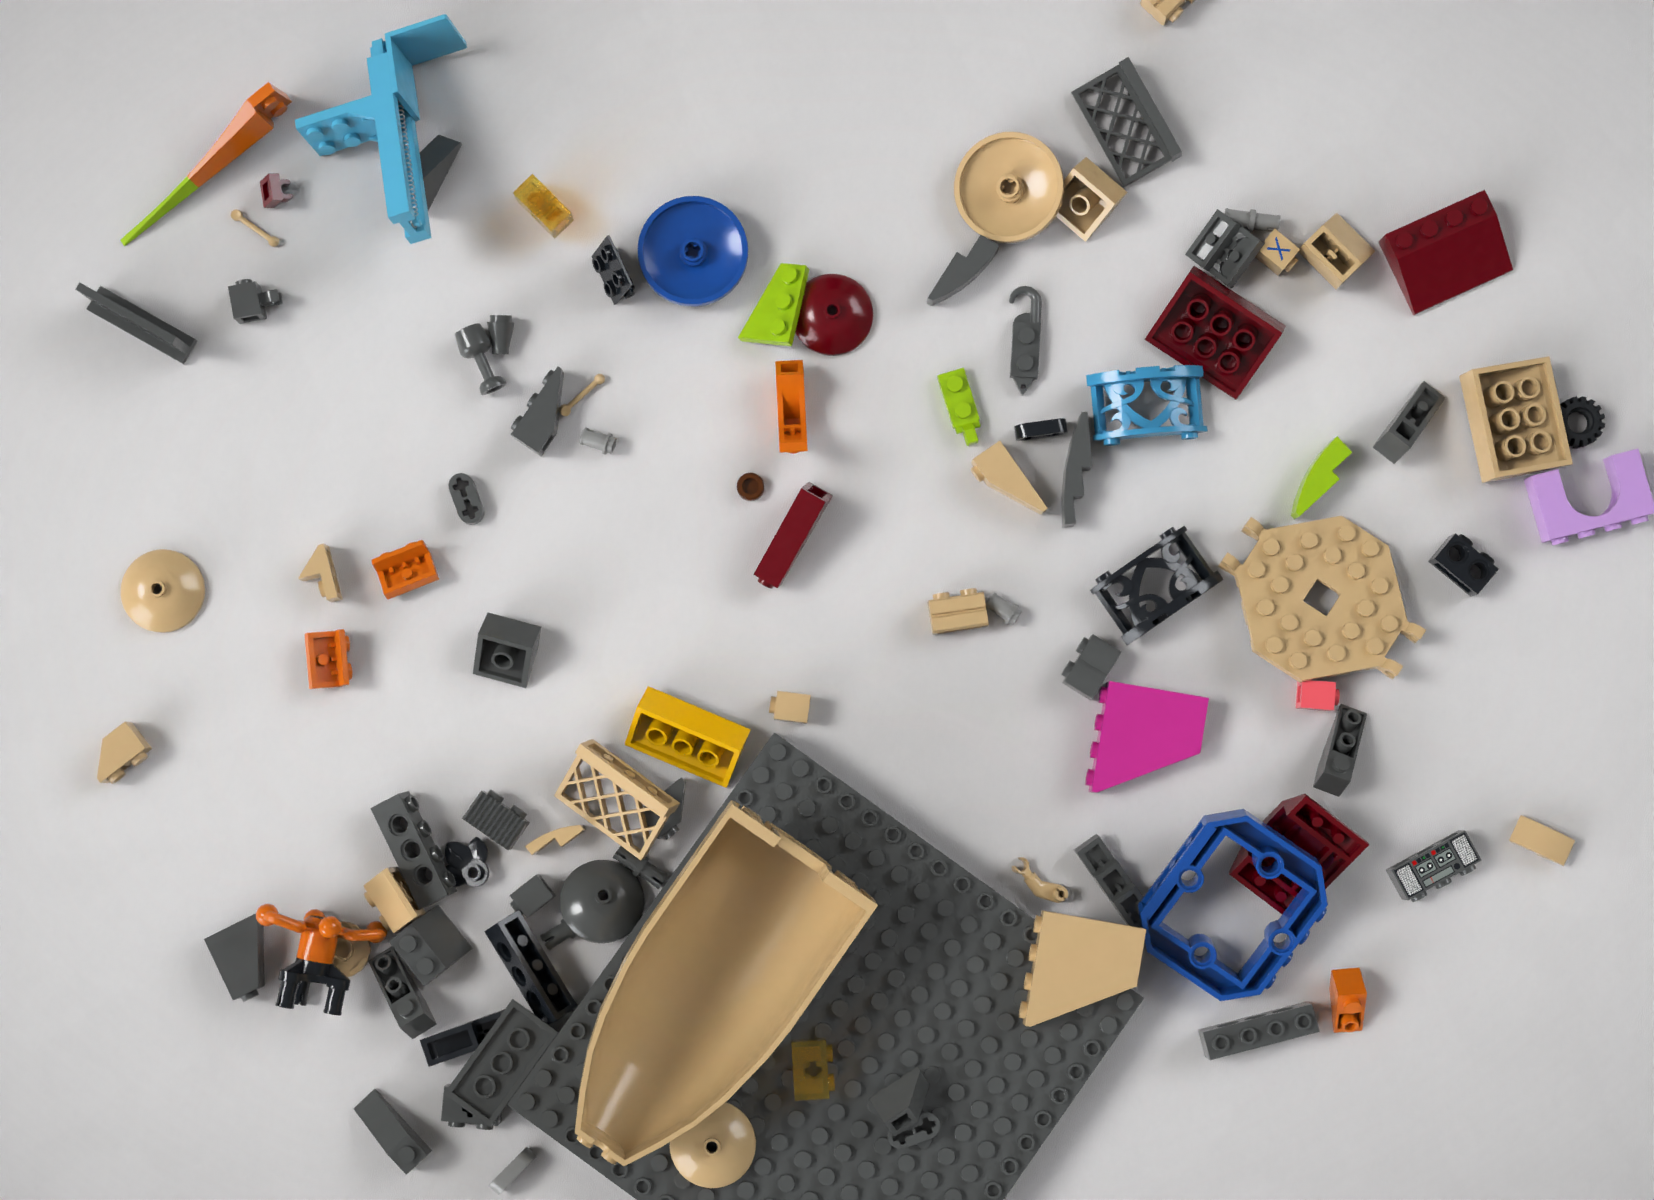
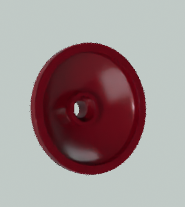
[795,274,873,356]

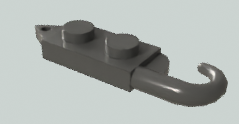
[1009,286,1042,396]

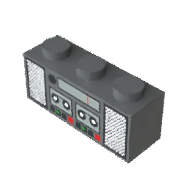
[1386,830,1482,902]

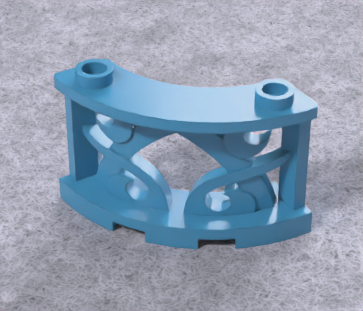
[1086,365,1208,446]

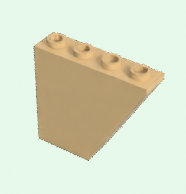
[1019,910,1146,1027]

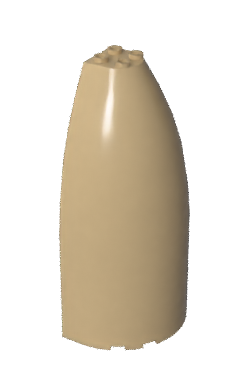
[575,800,878,1166]

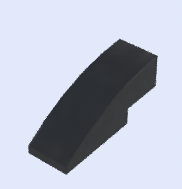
[420,1009,505,1067]

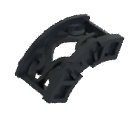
[1090,526,1224,645]

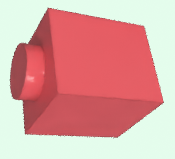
[1296,680,1340,711]

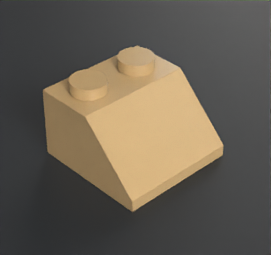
[1056,157,1128,242]
[364,867,426,933]

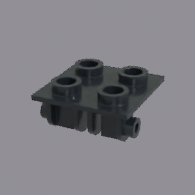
[591,235,635,305]

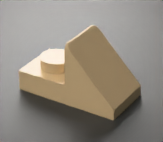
[299,544,343,602]

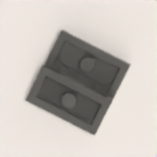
[1185,209,1265,288]

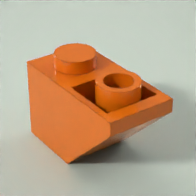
[1329,968,1367,1033]

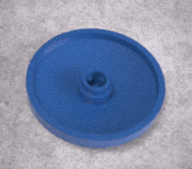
[638,196,748,307]

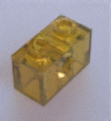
[513,174,574,239]
[791,1038,835,1101]

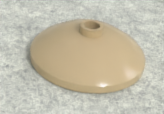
[121,549,205,633]
[670,1102,756,1188]

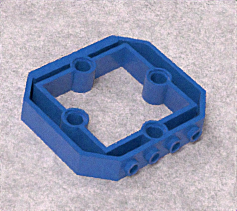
[1138,809,1328,1001]

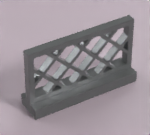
[1071,57,1182,187]
[75,282,197,364]

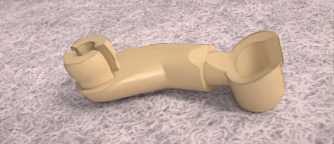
[1012,857,1068,903]

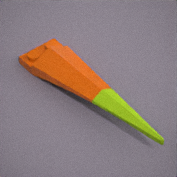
[120,82,292,246]

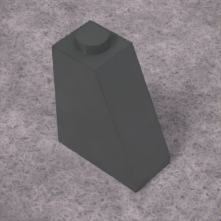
[204,914,265,1002]

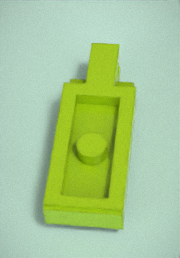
[937,367,981,446]

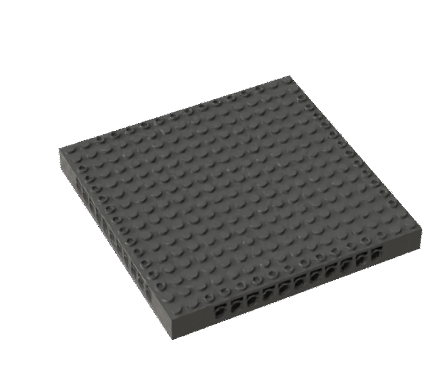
[507,732,1144,1200]

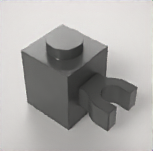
[228,279,283,324]

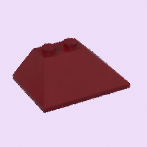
[1229,794,1369,914]

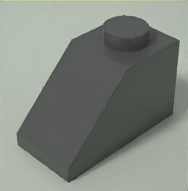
[637,778,686,840]

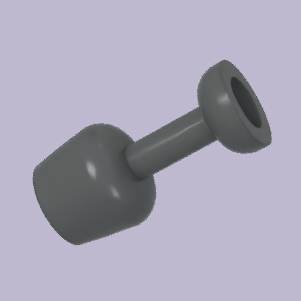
[455,323,507,395]

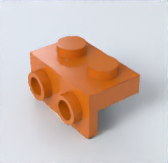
[371,540,439,600]
[304,629,352,689]

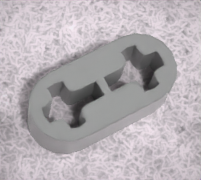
[489,1147,537,1195]

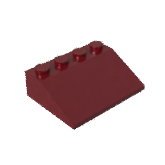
[1378,190,1513,315]
[1144,266,1286,400]

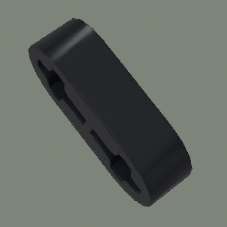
[1014,418,1068,441]

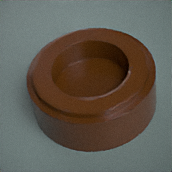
[737,473,764,501]

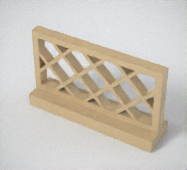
[554,739,680,860]

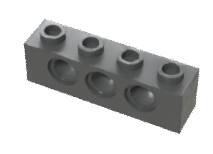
[370,791,457,910]
[1198,1002,1320,1060]

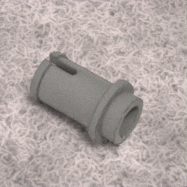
[580,427,617,455]
[986,593,1022,625]

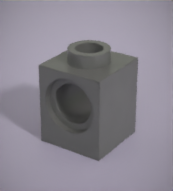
[509,874,556,918]

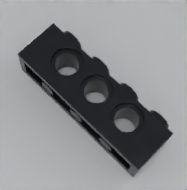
[484,910,577,1025]

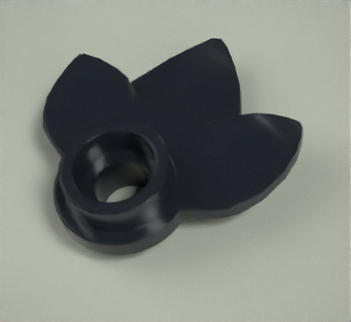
[445,837,489,887]

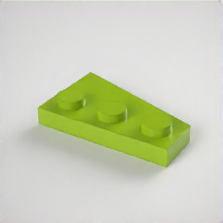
[738,263,810,346]

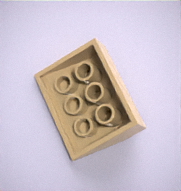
[1459,356,1573,483]

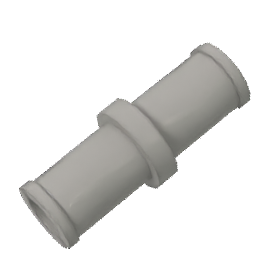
[1224,208,1281,232]

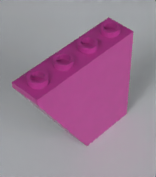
[1085,681,1209,793]

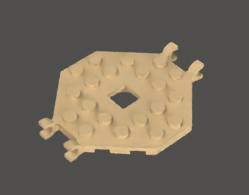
[1218,516,1426,683]

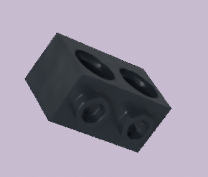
[1428,533,1499,597]

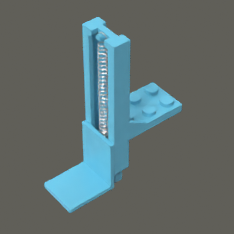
[295,14,467,244]

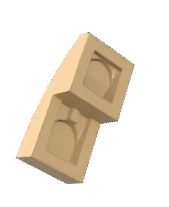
[1509,815,1575,866]
[525,825,586,855]

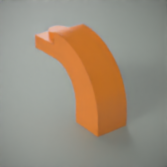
[775,360,808,454]

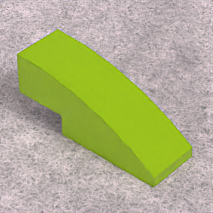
[1291,436,1352,520]

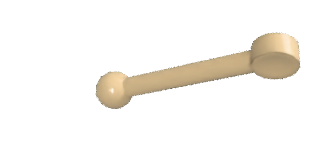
[231,209,279,247]
[559,374,605,416]

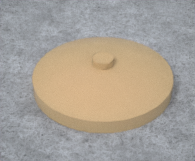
[954,132,1064,243]

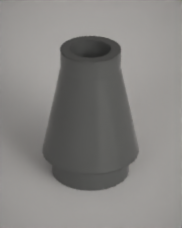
[487,315,515,354]

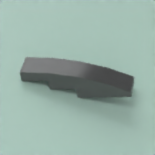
[1061,412,1093,528]
[1074,834,1143,928]

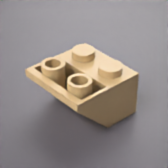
[1299,213,1375,289]

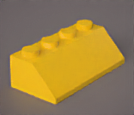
[624,686,751,788]

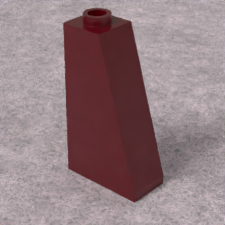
[753,482,833,589]

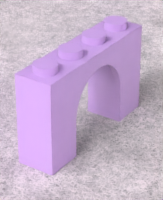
[1524,449,1654,546]

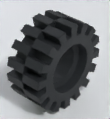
[1560,396,1605,449]

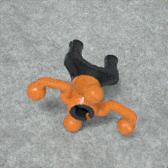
[256,904,387,1016]

